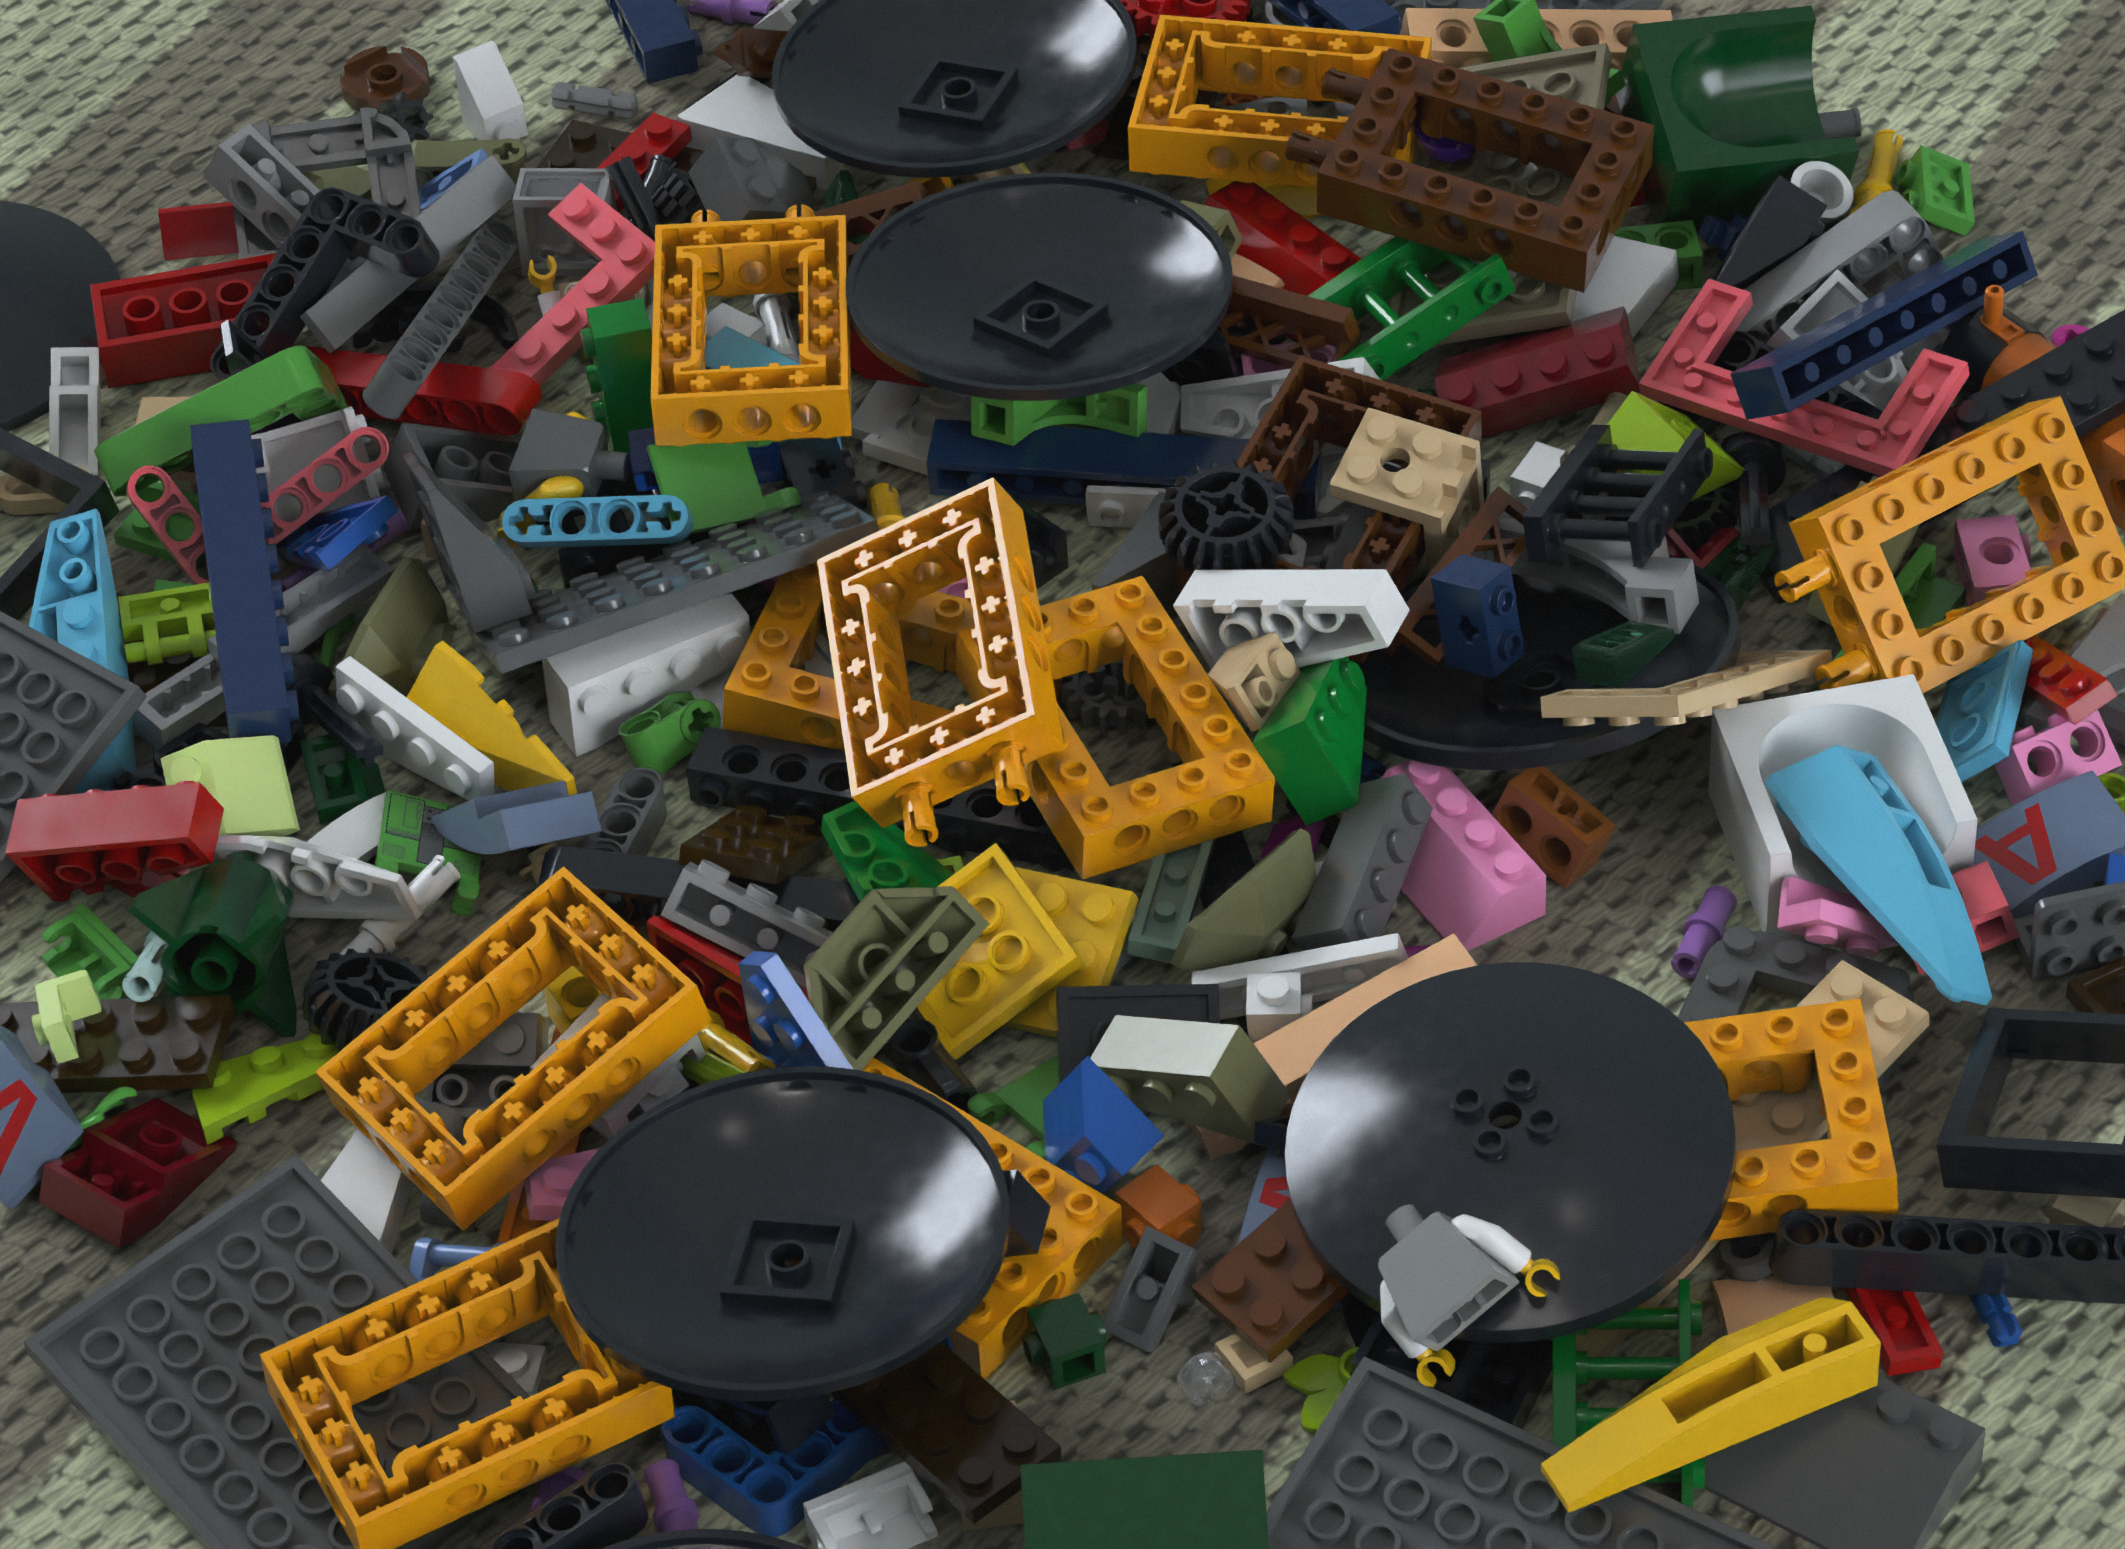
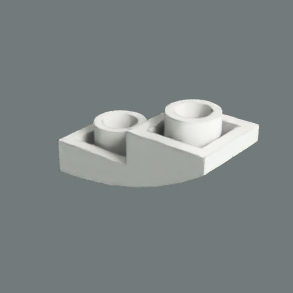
[307,792,386,863]

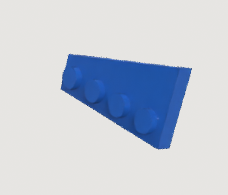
[276,495,399,571]

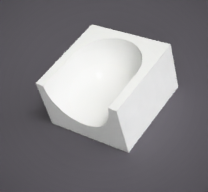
[1708,674,1978,936]

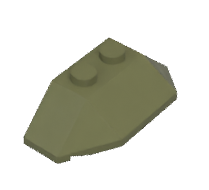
[328,557,453,703]
[1171,828,1317,970]
[803,886,989,1071]

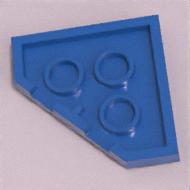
[738,951,853,1069]

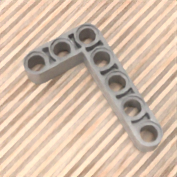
[1736,190,1944,343]

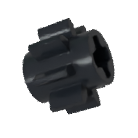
[377,92,433,142]

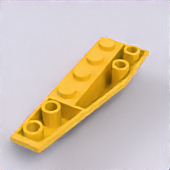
[1541,1297,1881,1513]

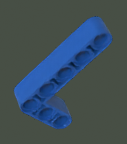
[661,1336,953,1537]

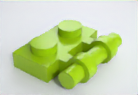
[118,583,216,665]

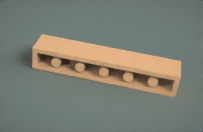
[1187,933,1478,1160]

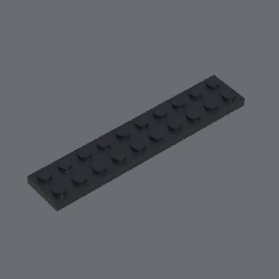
[1730,309,2125,604]

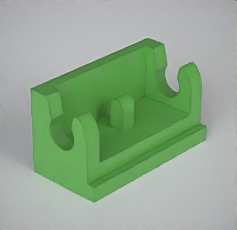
[42,903,146,999]

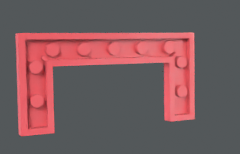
[435,183,655,434]
[1639,278,1970,476]

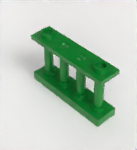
[1304,236,1516,381]
[1553,1279,1705,1508]

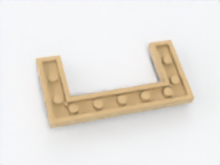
[1540,650,1832,726]

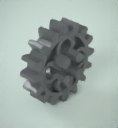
[1061,660,1155,734]

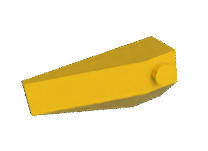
[406,641,577,796]

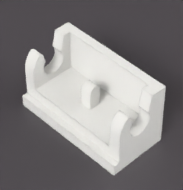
[803,1461,938,1549]

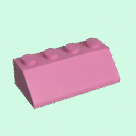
[1381,759,1546,951]

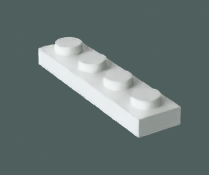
[1192,933,1408,1020]

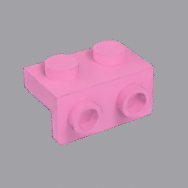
[1777,876,1900,957]

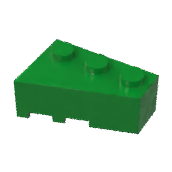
[580,298,655,455]
[1253,657,1367,826]

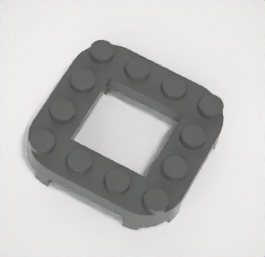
[233,107,421,294]
[1678,926,1914,1139]

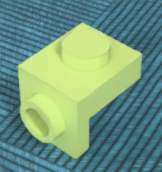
[32,970,102,1064]

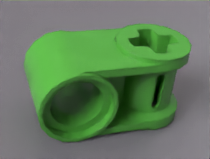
[618,691,721,775]

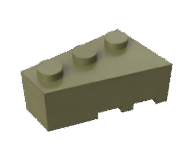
[1090,1015,1291,1146]

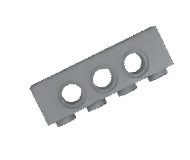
[204,123,365,293]

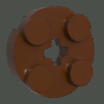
[340,46,430,114]

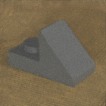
[1103,1226,1198,1353]

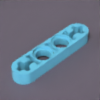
[502,495,694,548]

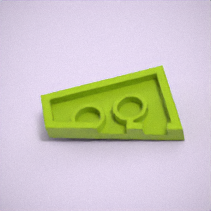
[190,1033,338,1145]

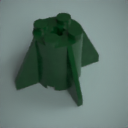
[128,852,297,1037]

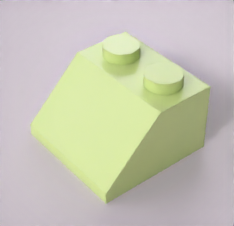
[160,735,300,837]

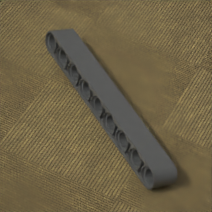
[362,218,518,419]

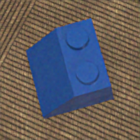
[1043,1056,1164,1194]

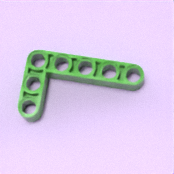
[94,345,348,497]

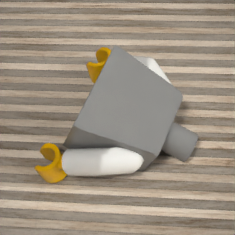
[1378,1204,1560,1387]

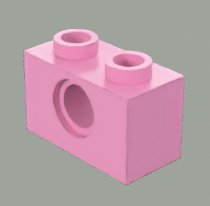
[1953,515,2032,607]

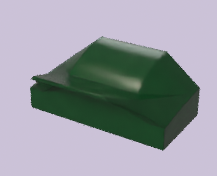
[299,734,386,824]

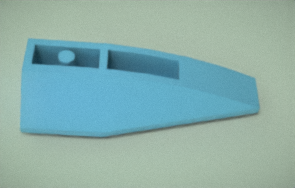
[29,509,137,794]
[1764,745,1992,1006]

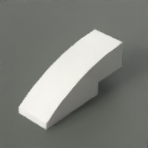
[49,347,101,477]

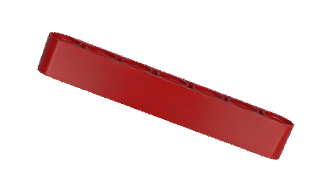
[292,344,543,436]

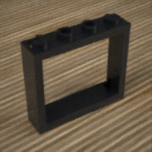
[0,428,119,620]
[1936,1008,2125,1199]

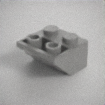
[427,1012,549,1119]

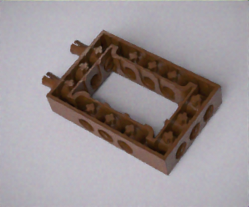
[1285,48,1655,293]
[1176,355,1482,663]

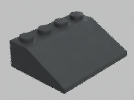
[402,452,536,633]
[1704,1376,1986,1549]

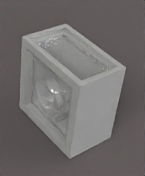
[513,168,617,276]

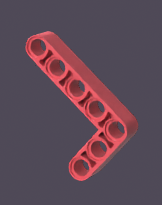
[127,427,389,585]

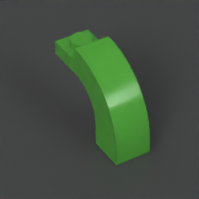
[1473,0,1626,107]
[971,383,1147,446]

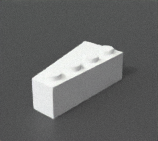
[1173,569,1410,669]
[542,593,751,757]

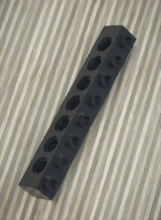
[686,726,1076,871]

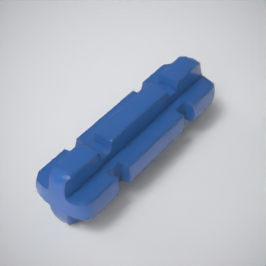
[1969,1293,2022,1347]

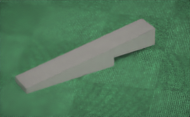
[300,154,516,354]
[132,543,395,750]

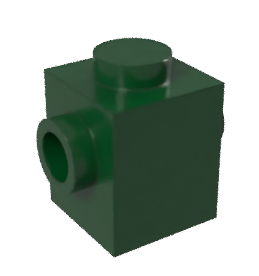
[1022,1293,1107,1390]

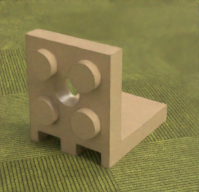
[1329,407,1484,575]

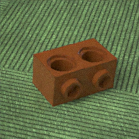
[1492,766,1617,889]

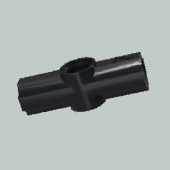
[882,1011,977,1113]

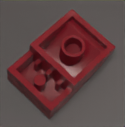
[39,1098,237,1248]

